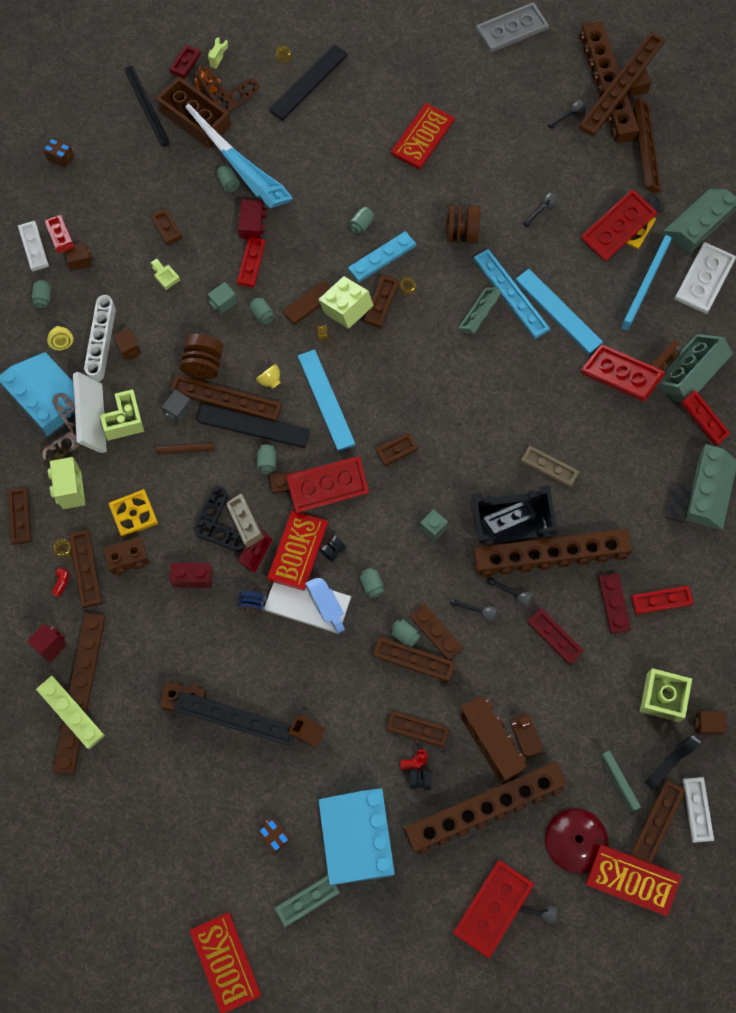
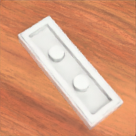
[18,221,49,272]
[682,777,714,843]

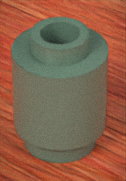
[217,165,240,192]
[349,207,374,234]
[31,280,52,308]
[249,298,275,325]
[257,445,276,474]
[359,568,384,599]
[391,619,421,647]

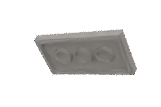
[475,2,549,53]

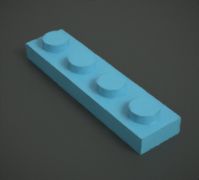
[348,231,416,283]

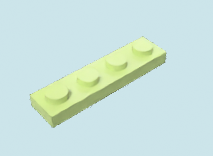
[36,676,105,750]

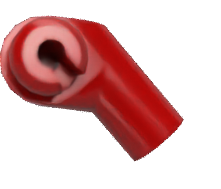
[51,568,70,597]
[400,750,428,771]

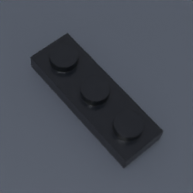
[481,500,537,537]

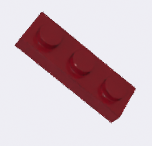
[598,573,631,634]
[527,608,584,666]

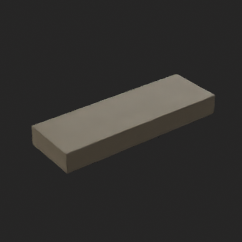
[520,445,580,489]
[226,493,264,548]

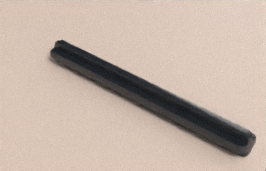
[125,66,169,147]

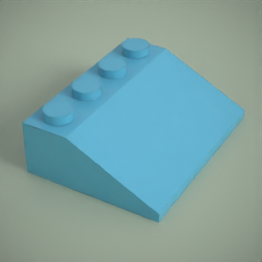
[0,352,75,436]
[319,788,395,885]

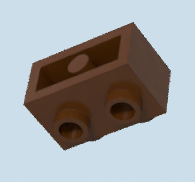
[103,537,149,575]
[160,681,207,713]

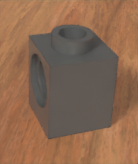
[162,390,192,423]

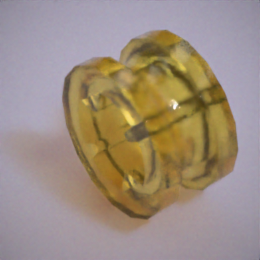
[276,46,291,62]
[400,277,416,295]
[317,324,328,341]
[53,539,72,558]

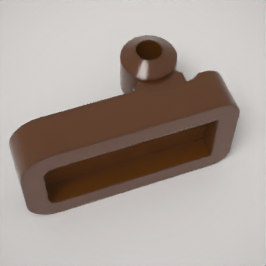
[511,713,542,757]

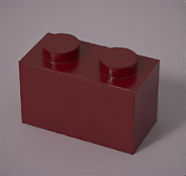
[238,199,267,239]
[170,563,213,588]
[27,624,67,663]

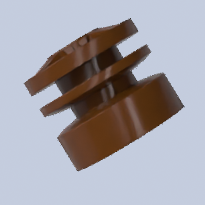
[445,204,480,244]
[180,334,223,379]

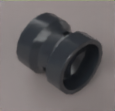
[319,535,346,562]
[410,768,431,790]

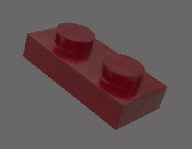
[169,45,201,80]
[238,531,273,572]

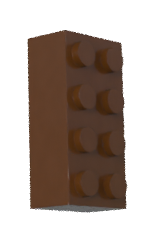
[155,77,231,148]
[458,695,527,785]

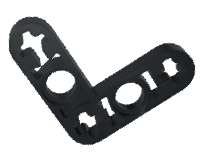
[194,486,246,552]
[645,733,702,789]

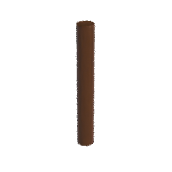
[157,443,214,454]

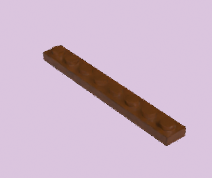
[579,32,665,137]
[53,613,106,775]

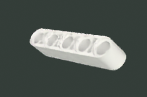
[84,295,116,382]

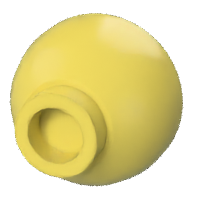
[47,326,73,351]
[256,364,281,389]

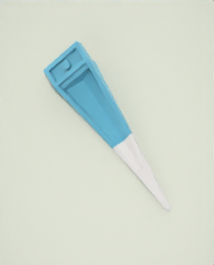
[186,104,293,208]

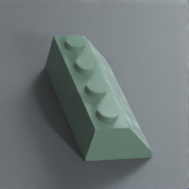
[663,189,736,254]
[656,334,733,402]
[685,444,736,530]

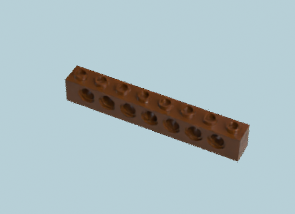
[579,21,639,144]
[473,529,633,577]
[404,761,567,854]

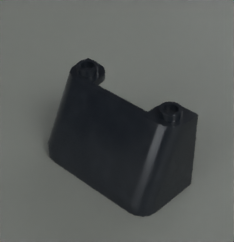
[470,485,557,547]

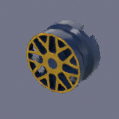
[237,591,266,614]

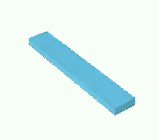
[621,235,671,330]
[473,249,550,339]
[515,269,603,355]
[298,349,355,452]

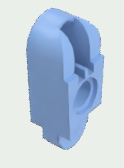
[305,578,345,634]

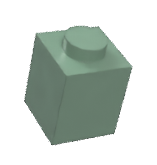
[208,282,238,315]
[420,509,448,542]

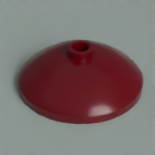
[545,808,608,873]

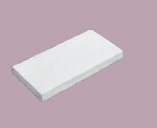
[674,242,736,314]
[73,372,107,453]
[264,583,351,634]

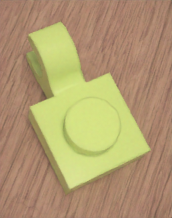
[208,37,228,69]
[151,259,180,290]

